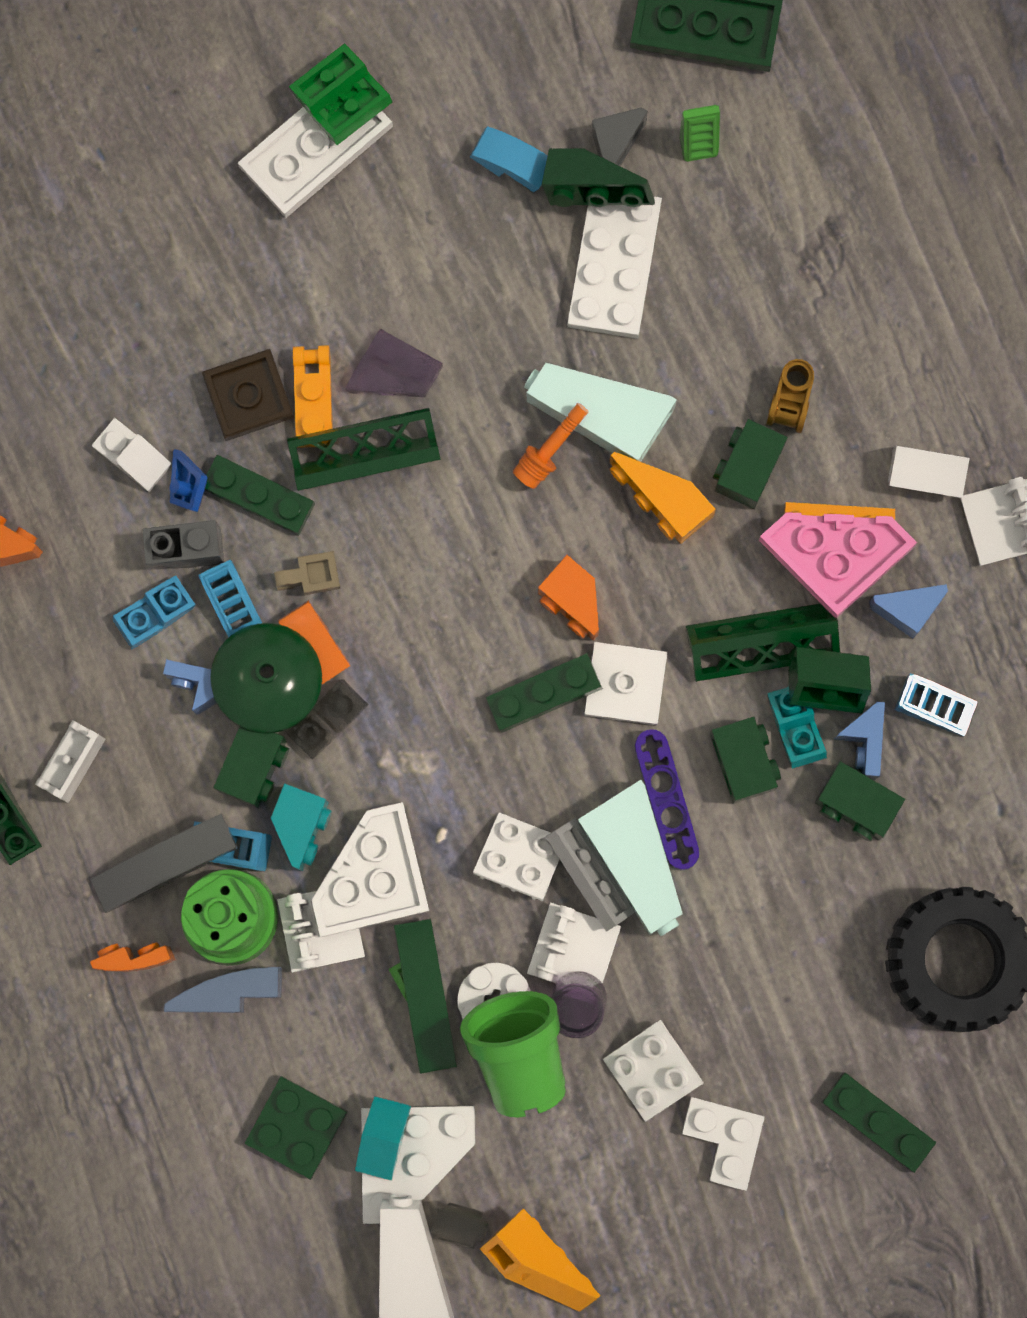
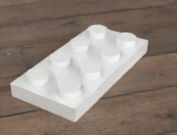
[238,107,393,218]
[567,197,662,339]

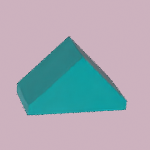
[355,1096,411,1181]

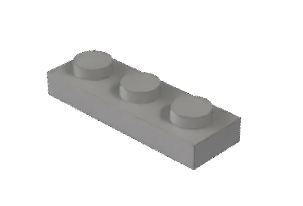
[546,818,635,932]

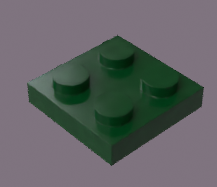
[244,1076,348,1180]

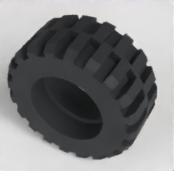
[885,886,1027,1032]

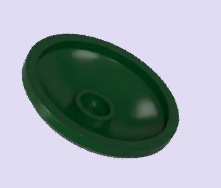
[210,623,322,733]

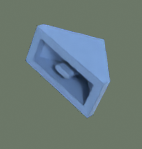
[869,584,948,639]

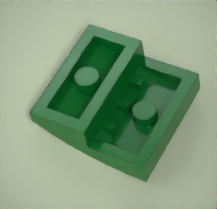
[289,43,393,145]

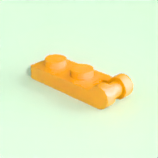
[293,345,333,448]

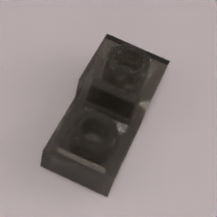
[286,679,369,759]

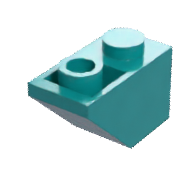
[271,783,332,871]

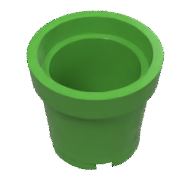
[181,869,278,966]
[460,991,566,1118]

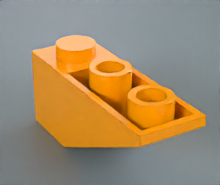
[609,452,716,544]
[480,1208,601,1312]

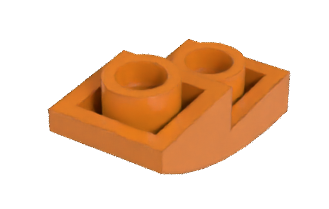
[278,600,350,684]
[90,942,176,972]

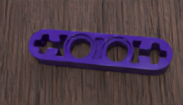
[635,729,699,871]

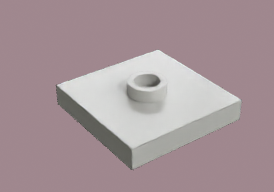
[584,642,667,726]

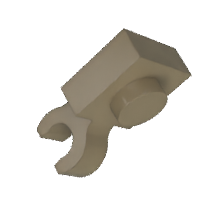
[274,551,340,595]

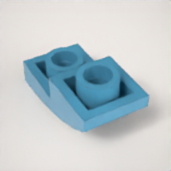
[470,126,548,193]
[112,575,196,649]

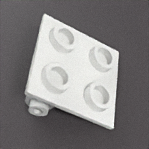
[960,477,1027,566]
[473,812,559,901]
[277,891,365,972]
[527,902,621,997]
[603,1020,704,1122]

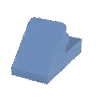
[163,659,216,715]
[834,702,885,780]

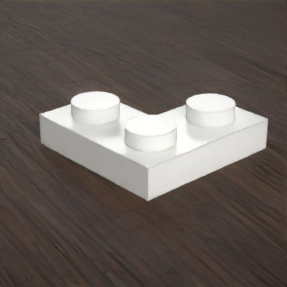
[681,1097,765,1191]

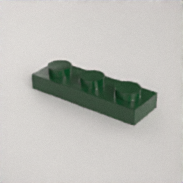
[205,455,315,536]
[486,653,603,733]
[821,1072,937,1173]

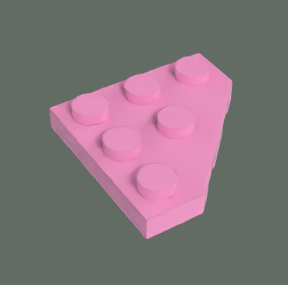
[759,512,917,619]

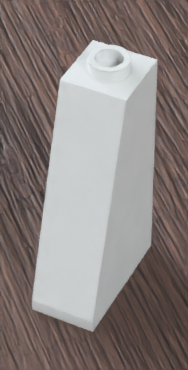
[379,1194,454,1318]

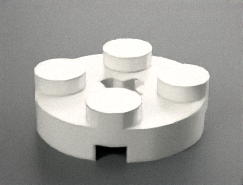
[458,963,531,1019]

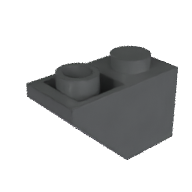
[142,520,224,568]

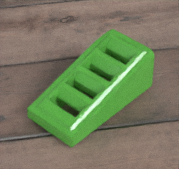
[679,105,720,162]

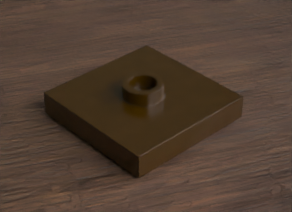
[202,349,294,441]

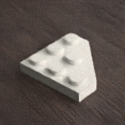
[310,802,429,938]
[361,1106,475,1224]

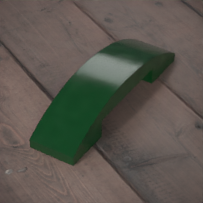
[394,919,457,1074]

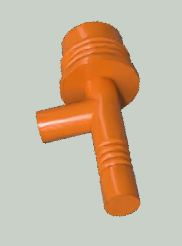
[513,403,589,489]

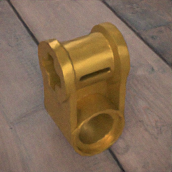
[766,359,814,433]

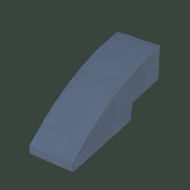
[164,967,282,1013]

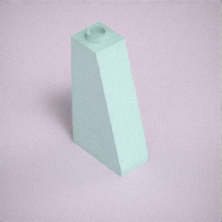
[524,363,677,462]
[578,780,683,937]

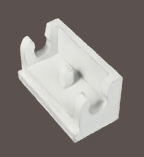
[888,446,970,498]
[35,720,106,803]

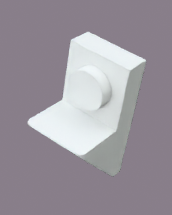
[92,418,172,492]

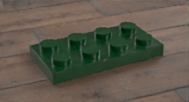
[630,0,783,72]

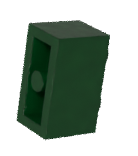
[713,419,788,509]
[788,647,871,714]
[710,717,781,804]
[213,727,289,808]
[815,761,905,842]

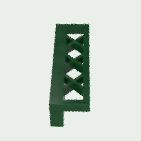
[287,408,441,491]
[686,603,840,682]

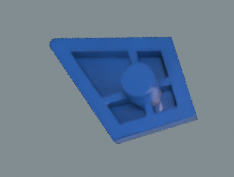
[169,449,208,512]

